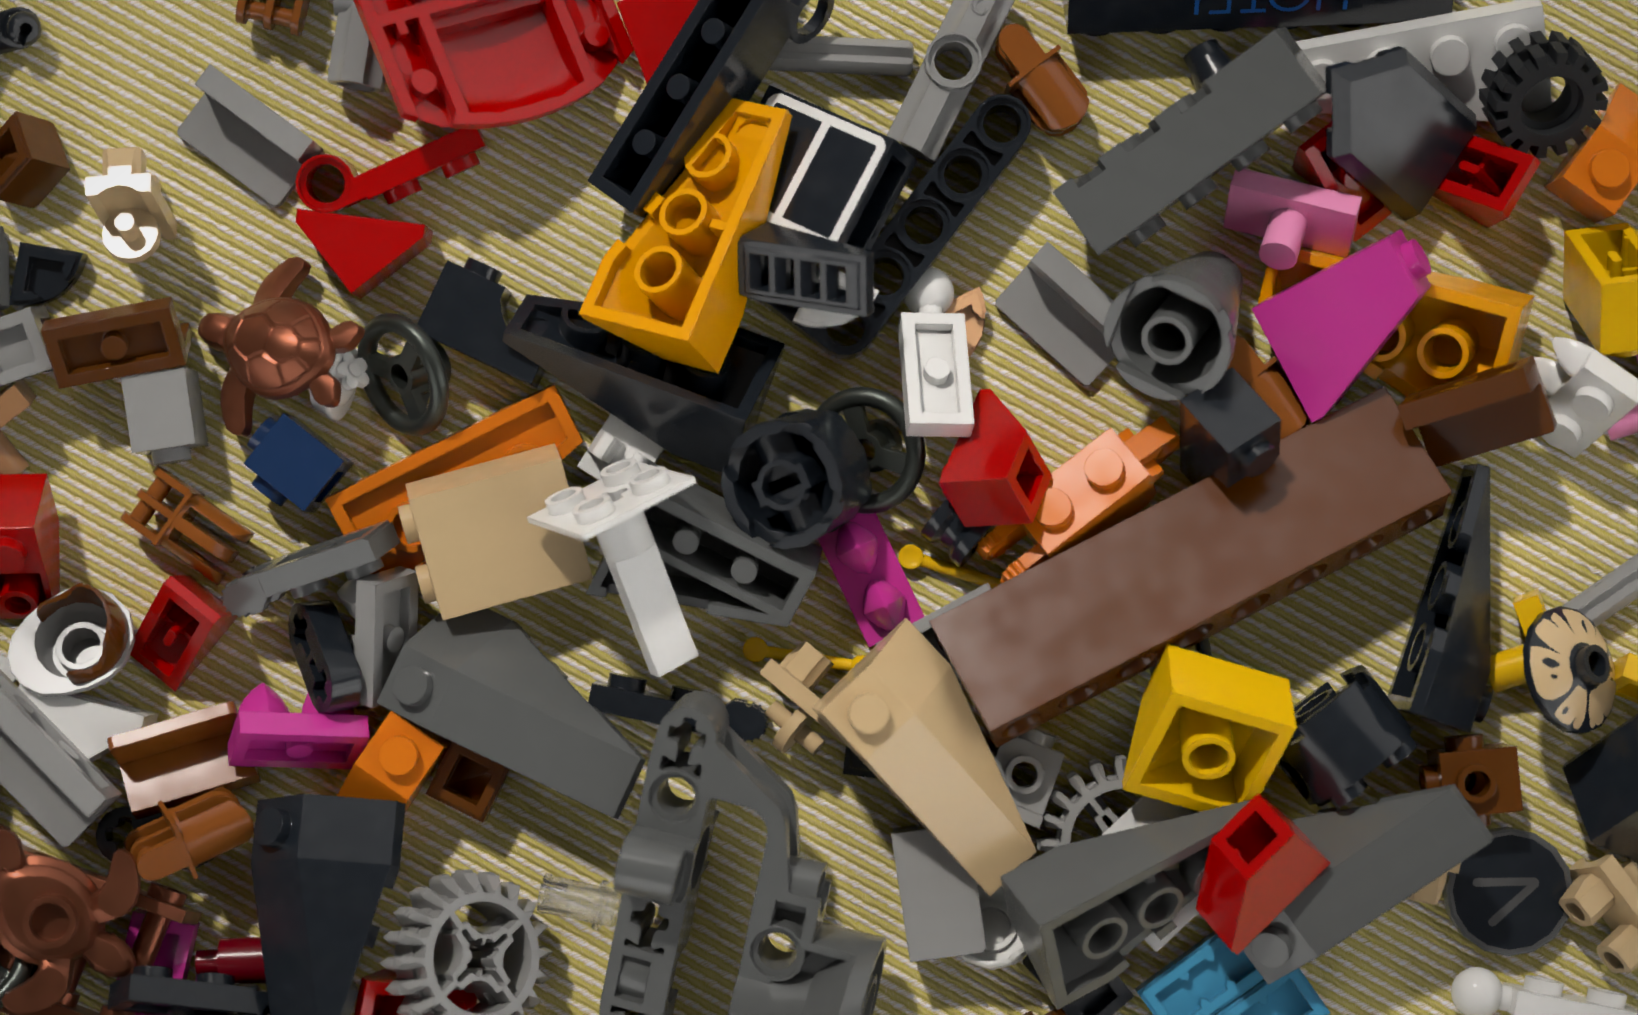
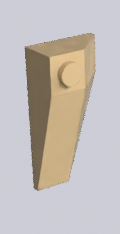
[812,618,1037,897]

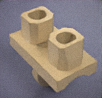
[85,147,177,264]
[759,640,849,755]
[1559,854,1638,974]

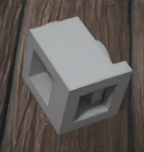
[993,729,1065,828]

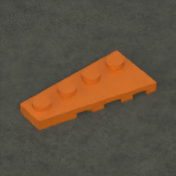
[325,383,583,574]

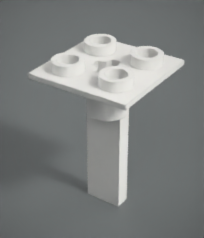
[527,458,699,677]

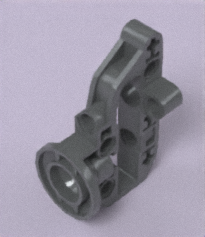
[599,691,887,1015]

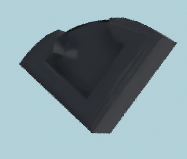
[9,242,88,307]

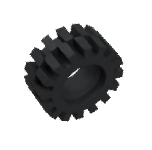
[1479,30,1609,158]

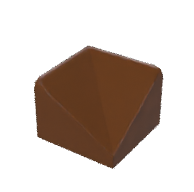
[0,111,70,208]
[425,741,510,823]

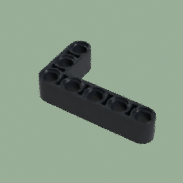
[759,94,1031,360]

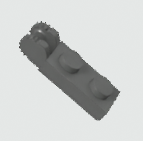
[221,520,400,618]

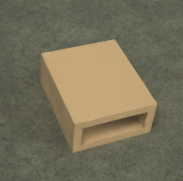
[398,443,593,621]

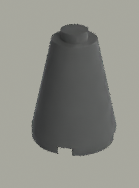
[1103,251,1243,401]

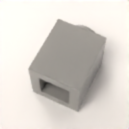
[121,367,209,465]

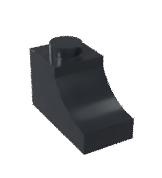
[417,257,546,388]
[1180,367,1281,488]

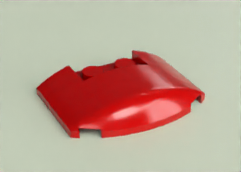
[353,0,634,129]

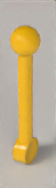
[898,544,1002,588]
[743,637,866,672]

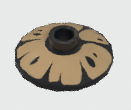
[1523,606,1616,735]

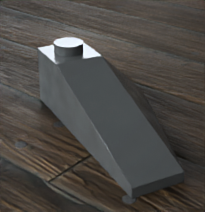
[376,608,646,819]
[1243,784,1494,985]
[1000,800,1250,1010]

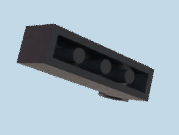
[587,0,834,218]

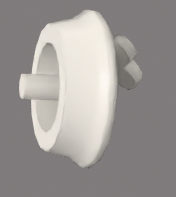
[309,348,370,421]

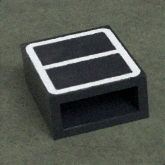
[758,85,917,268]

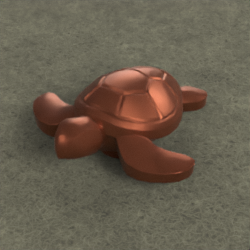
[198,257,365,437]
[0,828,141,1014]

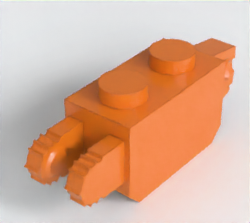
[976,416,1180,583]

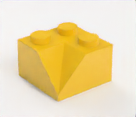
[1122,644,1297,812]

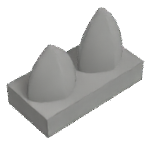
[337,566,419,708]

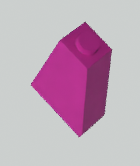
[1252,229,1431,422]

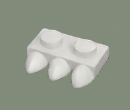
[1534,337,1638,459]

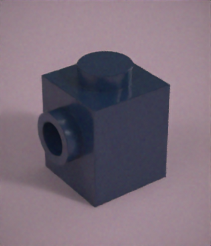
[243,413,354,513]

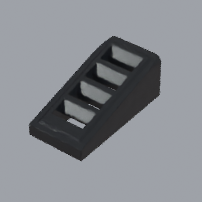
[737,222,874,317]

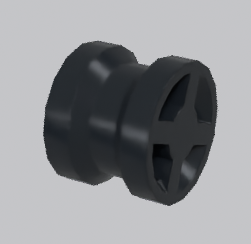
[920,499,998,568]

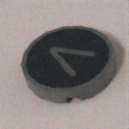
[1442,826,1572,956]

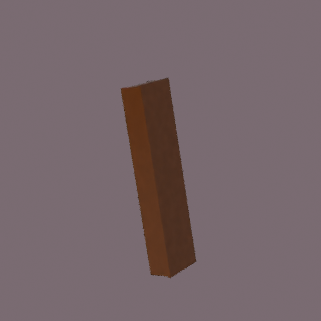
[929,386,1452,748]

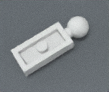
[898,267,974,437]
[1451,967,1638,1015]

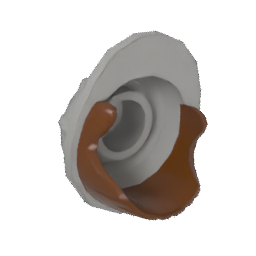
[7,583,136,697]

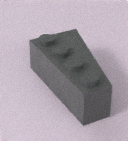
[1052,27,1326,255]

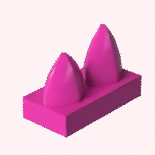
[818,513,925,647]
[227,683,370,769]

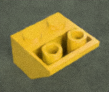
[1563,223,1638,358]

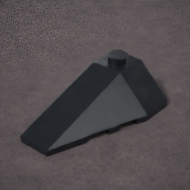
[502,294,785,472]
[1388,463,1493,733]
[251,794,406,1015]

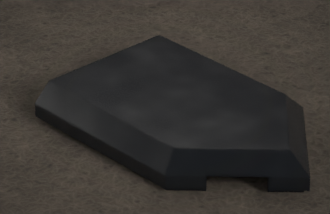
[1325,46,1477,221]

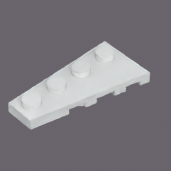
[1296,0,1552,121]

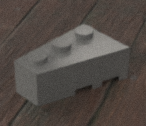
[586,462,822,627]

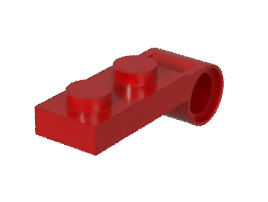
[296,129,488,213]

